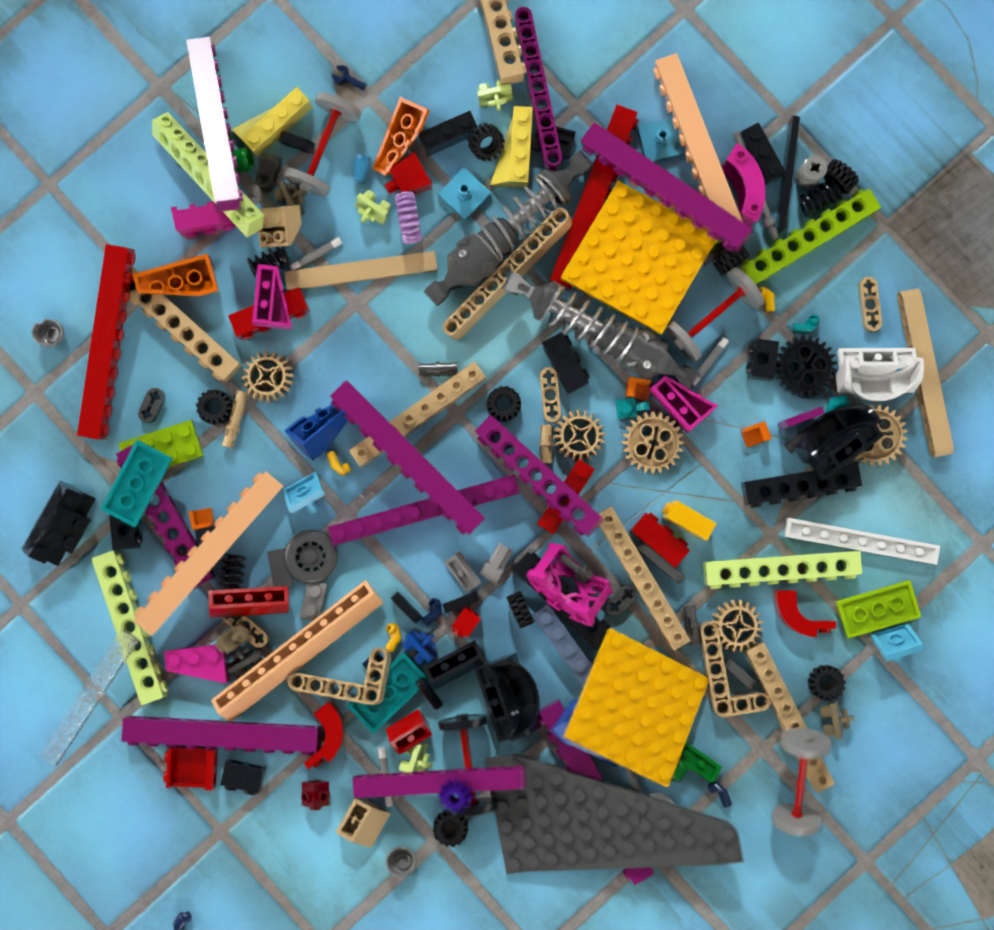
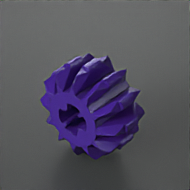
[438,778,473,814]

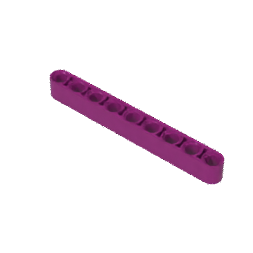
[514,7,562,171]
[352,766,526,798]

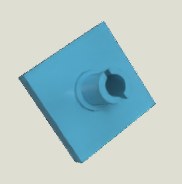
[637,118,683,162]
[438,167,491,221]
[282,471,325,513]
[870,622,924,663]

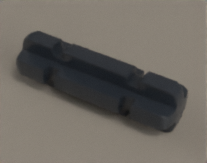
[416,677,443,710]

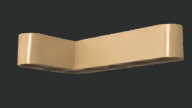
[699,621,770,717]
[288,648,391,705]

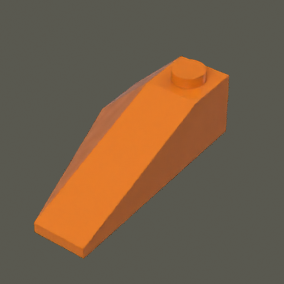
[372,97,430,176]
[132,254,219,296]

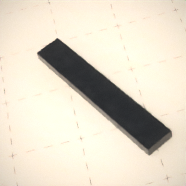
[775,115,800,232]

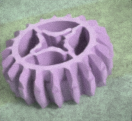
[395,191,422,244]

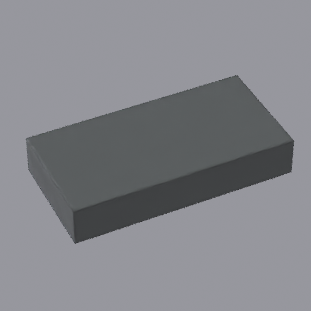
[267,548,294,587]

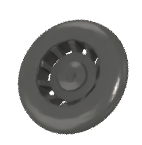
[284,530,338,584]

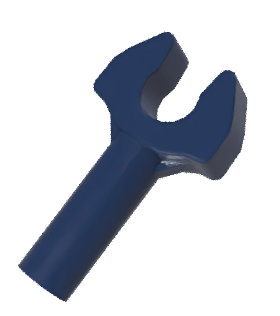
[332,65,367,91]

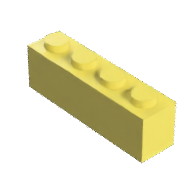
[232,87,313,158]
[490,106,533,188]

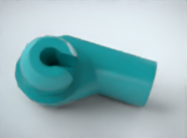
[792,314,820,334]
[824,395,851,414]

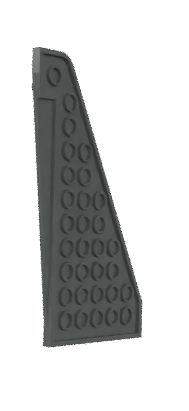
[485,753,744,874]

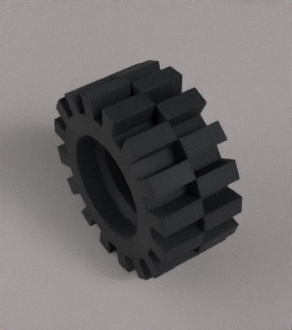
[468,123,505,161]
[823,159,859,194]
[713,246,750,276]
[487,386,521,422]
[196,389,233,425]
[506,591,535,629]
[808,665,846,701]
[433,810,468,847]

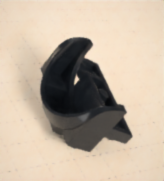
[794,403,883,481]
[21,480,96,566]
[474,653,541,742]

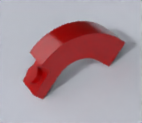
[773,590,836,637]
[303,699,345,769]

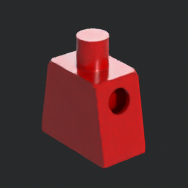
[384,152,433,195]

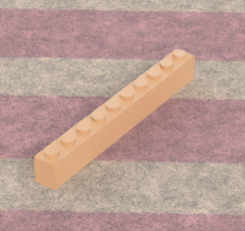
[653,53,743,222]
[133,471,283,636]
[211,580,384,722]

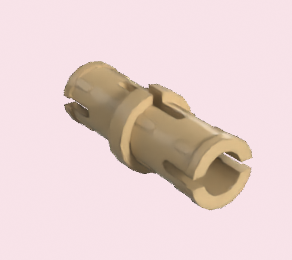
[539,425,554,464]

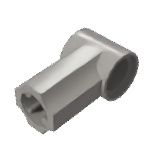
[479,543,513,584]

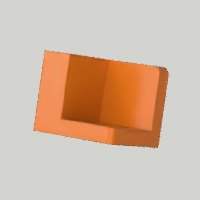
[625,376,652,401]
[740,421,772,447]
[189,508,215,530]

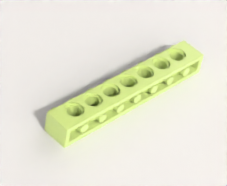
[152,112,264,238]
[91,550,168,705]
[703,551,862,589]

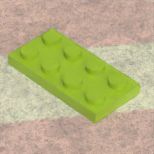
[118,420,204,468]
[835,580,921,639]

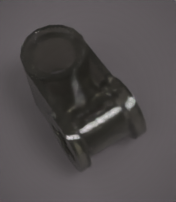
[255,153,282,192]

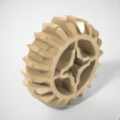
[242,351,294,403]
[553,410,605,461]
[710,600,763,652]

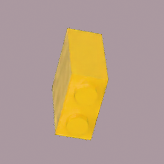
[661,500,717,540]

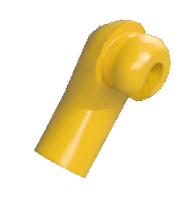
[758,286,775,312]
[326,451,351,476]
[385,623,402,653]

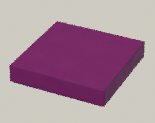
[778,407,824,430]

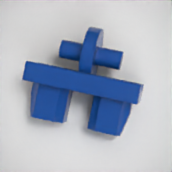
[402,628,438,665]

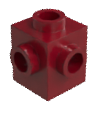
[301,779,330,811]

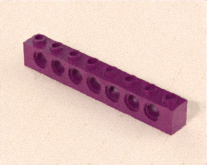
[475,415,604,537]
[116,444,216,589]

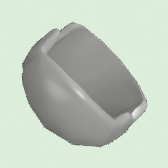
[31,319,65,348]
[385,846,416,877]

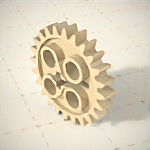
[853,404,908,466]
[621,411,684,474]

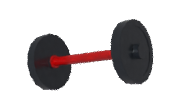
[438,713,498,817]

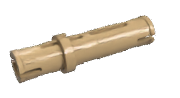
[221,390,249,449]

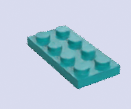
[100,440,173,527]
[347,652,430,734]

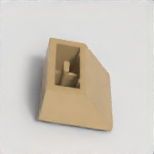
[258,205,302,248]
[335,798,391,848]

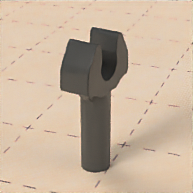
[559,554,593,584]

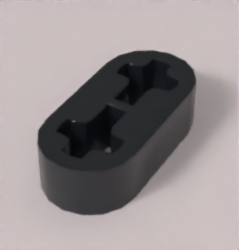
[279,131,315,154]
[391,591,423,624]
[442,591,479,613]

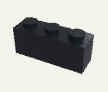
[418,111,478,157]
[741,122,786,186]
[541,332,590,395]
[423,640,487,690]

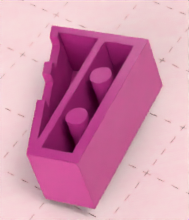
[171,201,236,240]
[252,264,292,330]
[648,375,718,433]
[164,644,231,684]

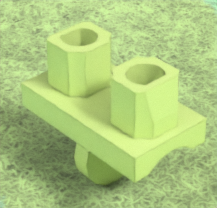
[477,80,513,111]
[355,190,391,225]
[399,742,433,772]

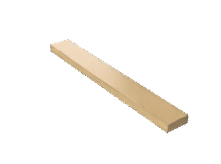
[284,251,438,291]

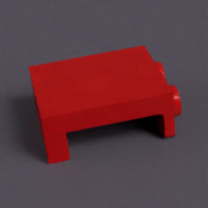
[163,746,218,790]

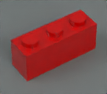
[629,512,690,568]

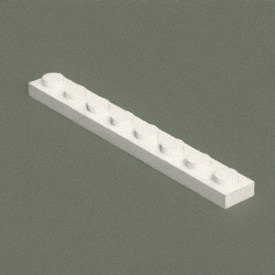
[784,518,940,565]

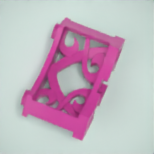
[722,143,765,228]
[527,543,613,627]

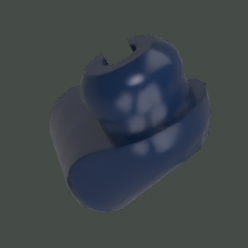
[422,598,442,626]
[707,781,732,807]
[173,911,192,930]

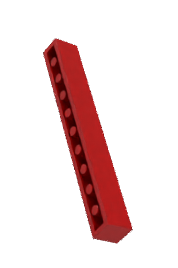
[549,104,639,292]
[77,244,136,440]

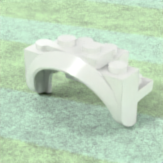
[835,348,924,401]

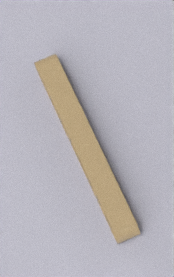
[443,208,573,340]
[897,288,954,458]

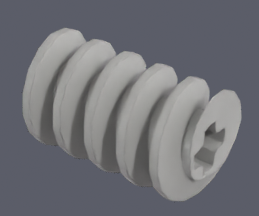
[795,155,827,189]

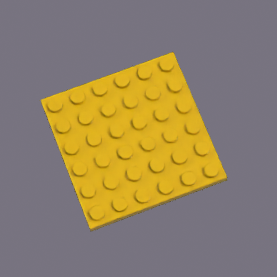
[561,181,717,335]
[563,628,708,787]

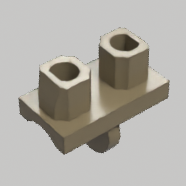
[273,181,307,216]
[215,622,252,654]
[820,700,854,739]

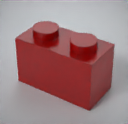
[452,606,481,638]
[386,709,432,755]

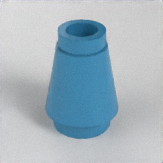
[354,154,372,184]

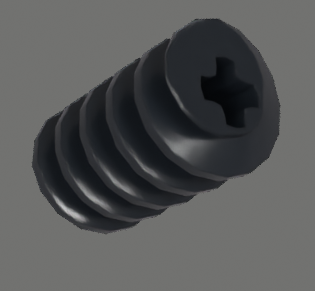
[798,179,842,218]
[247,246,291,278]
[219,554,247,590]

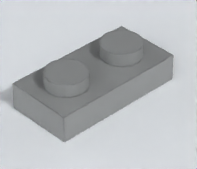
[445,551,481,593]
[300,582,328,620]

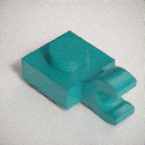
[616,398,650,419]

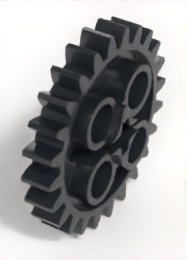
[775,335,837,398]

